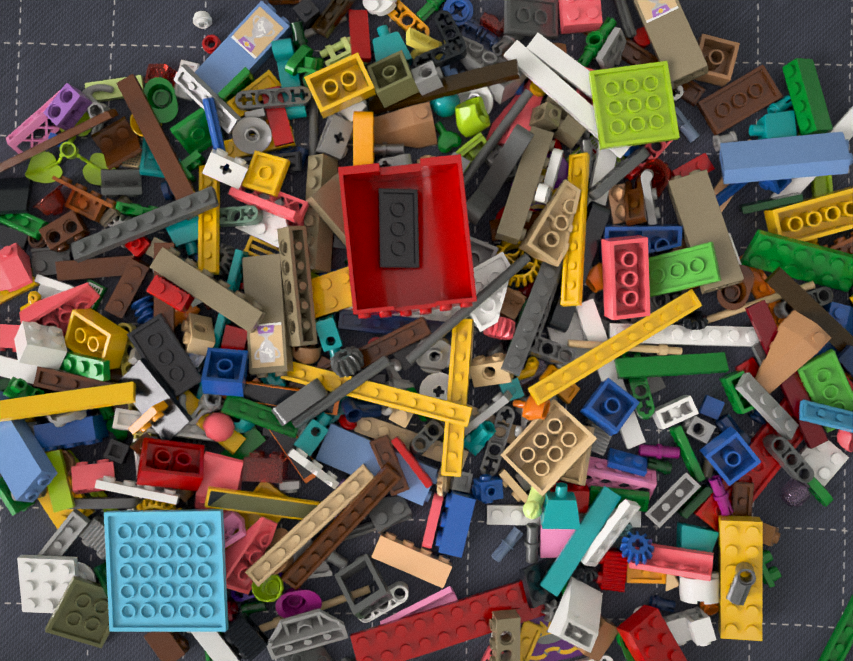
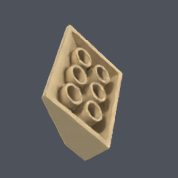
[500,398,597,497]

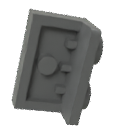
[101,169,142,197]

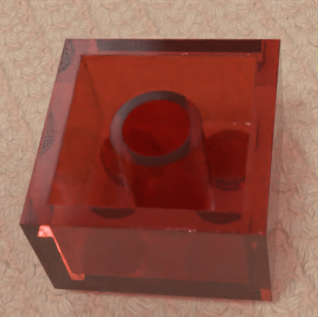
[242,450,289,483]

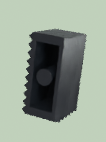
[224,612,269,661]

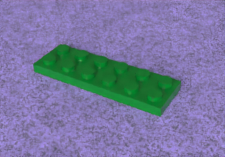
[740,229,853,292]

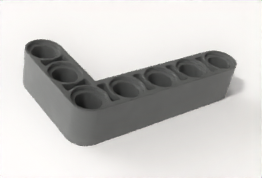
[466,124,534,225]
[528,268,575,366]

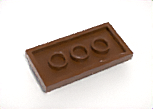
[696,64,783,135]

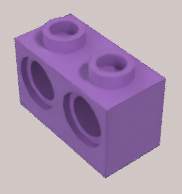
[43,83,93,131]

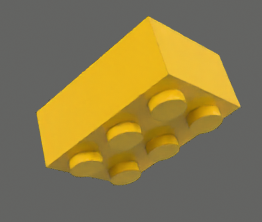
[304,53,376,119]
[64,308,129,369]

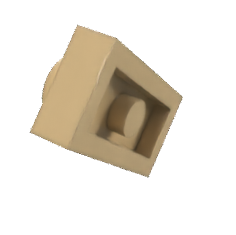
[498,468,528,503]

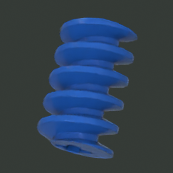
[131,295,154,324]

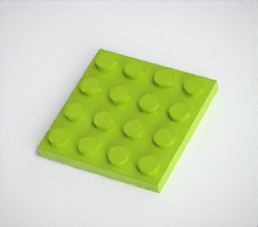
[588,61,680,150]

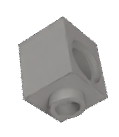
[411,60,444,96]
[682,416,716,444]

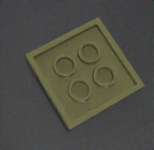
[45,575,110,648]

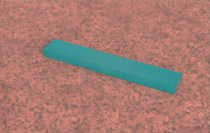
[540,486,621,596]

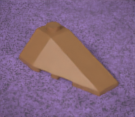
[755,310,831,394]

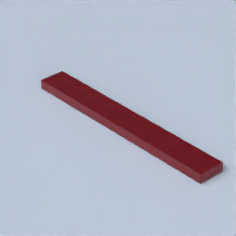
[745,300,828,449]

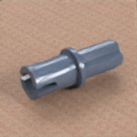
[675,107,700,143]
[491,526,524,562]

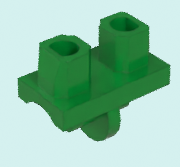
[297,56,324,88]
[3,376,45,399]
[762,550,782,588]

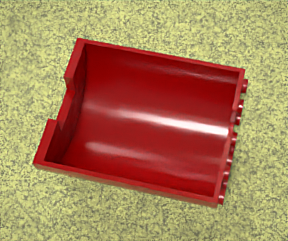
[338,154,477,319]

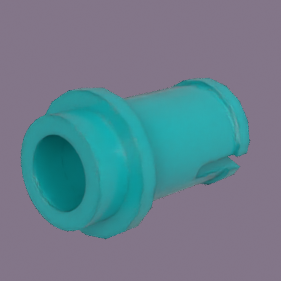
[767,95,793,114]

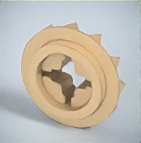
[436,466,451,497]

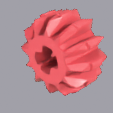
[483,316,516,341]

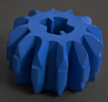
[620,530,654,566]

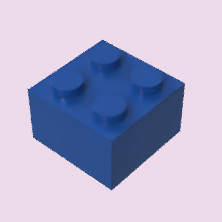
[201,347,249,397]
[580,378,640,436]
[700,426,761,486]

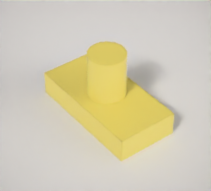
[406,27,443,60]

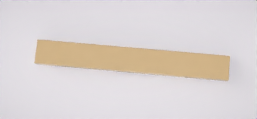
[245,464,375,587]

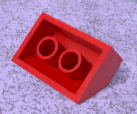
[137,437,204,491]

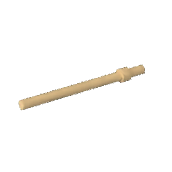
[707,281,815,324]
[567,339,682,356]
[259,585,371,632]

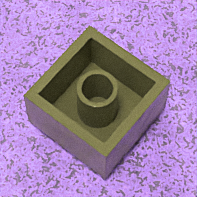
[367,50,420,108]

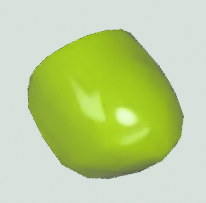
[455,96,490,137]

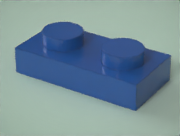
[607,448,647,477]

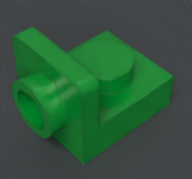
[180,150,205,182]

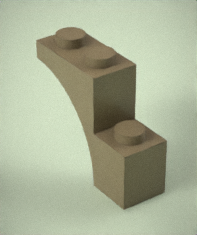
[545,78,586,149]

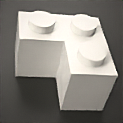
[663,607,716,646]

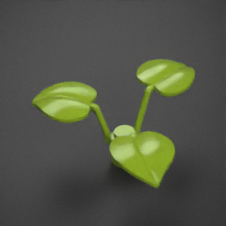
[25,112,116,185]

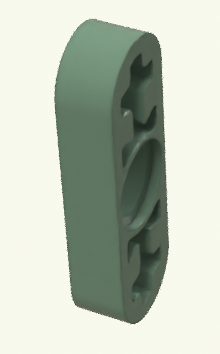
[220,205,263,227]

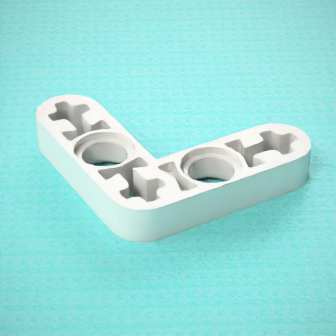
[535,148,564,205]

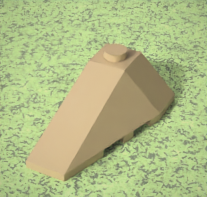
[518,179,581,267]

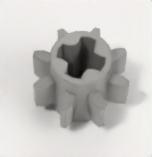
[541,599,560,622]

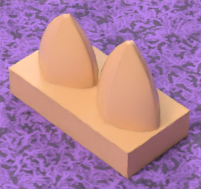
[607,183,626,225]

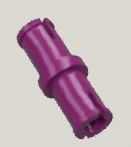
[638,444,680,459]
[708,475,734,516]

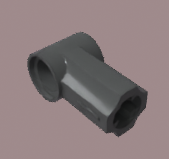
[726,562,756,606]

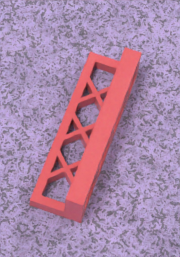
[228,179,310,225]
[629,543,714,581]

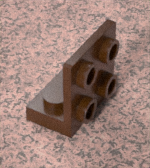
[91,116,142,170]

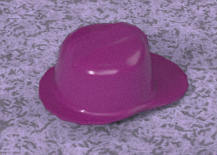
[275,587,322,618]

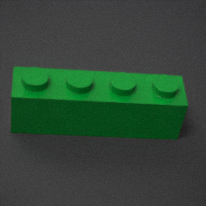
[782,58,833,136]

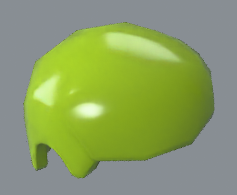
[251,574,284,602]

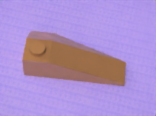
[374,102,438,149]

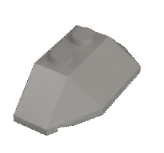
[267,609,348,660]

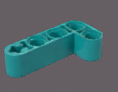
[271,38,307,120]

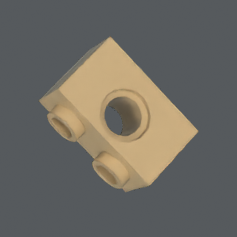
[181,313,216,356]
[470,353,514,388]

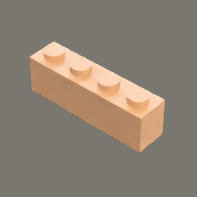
[372,532,452,588]

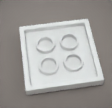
[17,555,79,613]

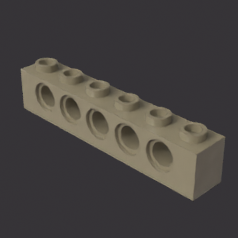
[277,226,318,347]
[489,609,521,661]

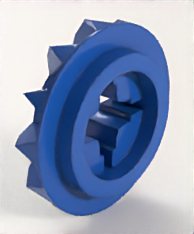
[443,0,473,27]

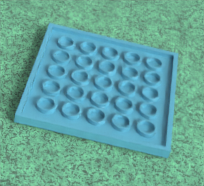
[104,509,228,632]

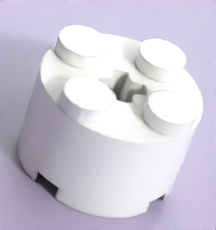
[679,571,720,604]

